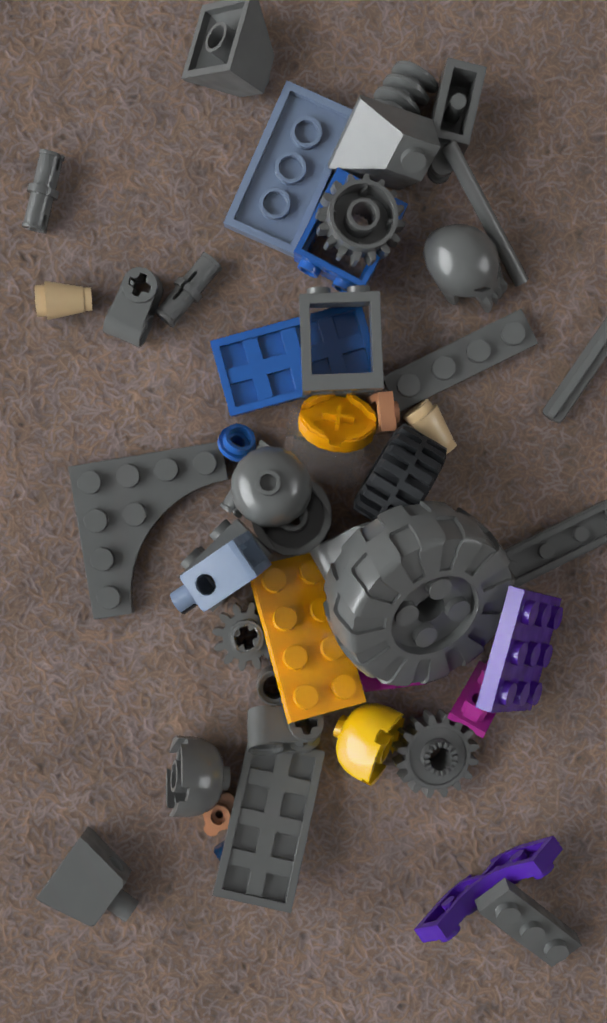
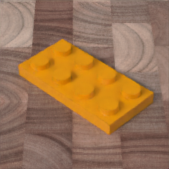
[250,553,367,724]

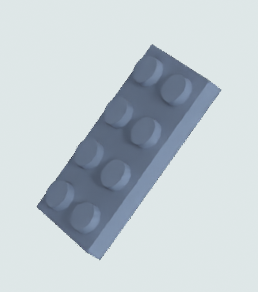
[223,80,353,258]

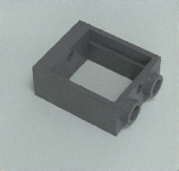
[299,285,384,396]

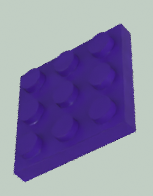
[476,585,563,713]

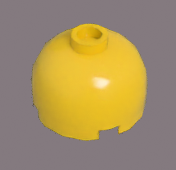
[333,703,405,786]

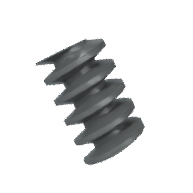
[373,60,438,115]

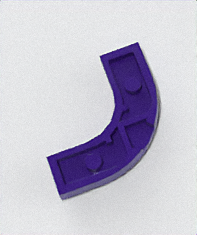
[414,836,563,943]

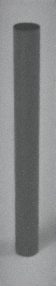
[441,139,529,287]

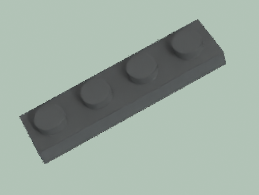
[383,309,538,412]

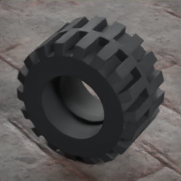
[353,424,447,521]

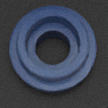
[217,424,256,462]

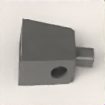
[36,826,139,926]

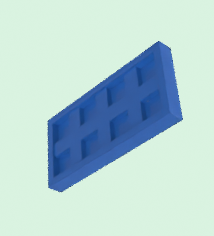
[210,307,371,418]

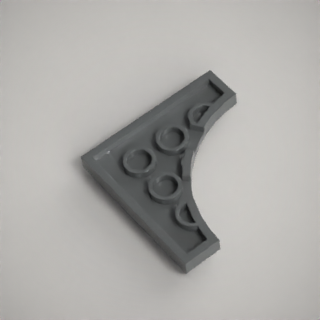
[68,442,229,620]

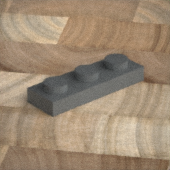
[475,878,582,967]

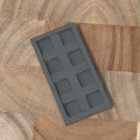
[212,741,325,913]

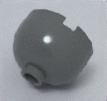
[231,446,312,528]
[165,736,231,817]

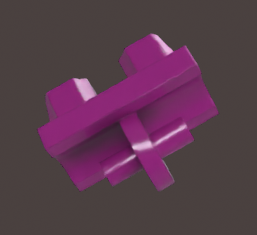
[447,661,496,738]

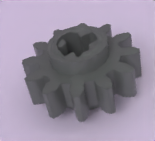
[212,601,270,671]

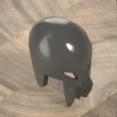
[423,224,508,313]

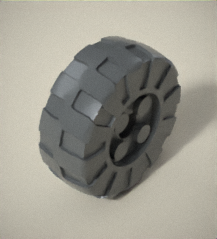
[323,501,515,686]

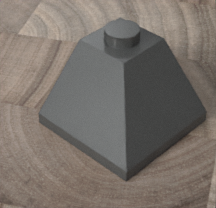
[181,0,275,97]
[328,95,441,190]

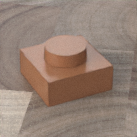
[367,391,400,435]

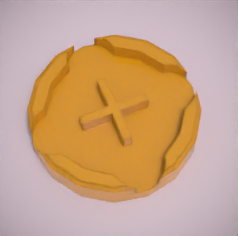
[298,394,377,453]

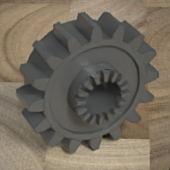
[315,173,406,267]
[392,709,479,798]

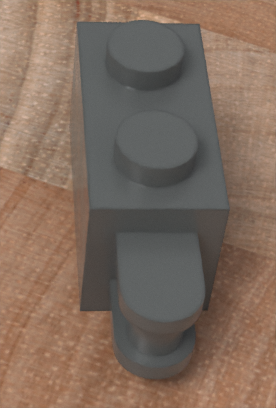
[427,57,487,184]

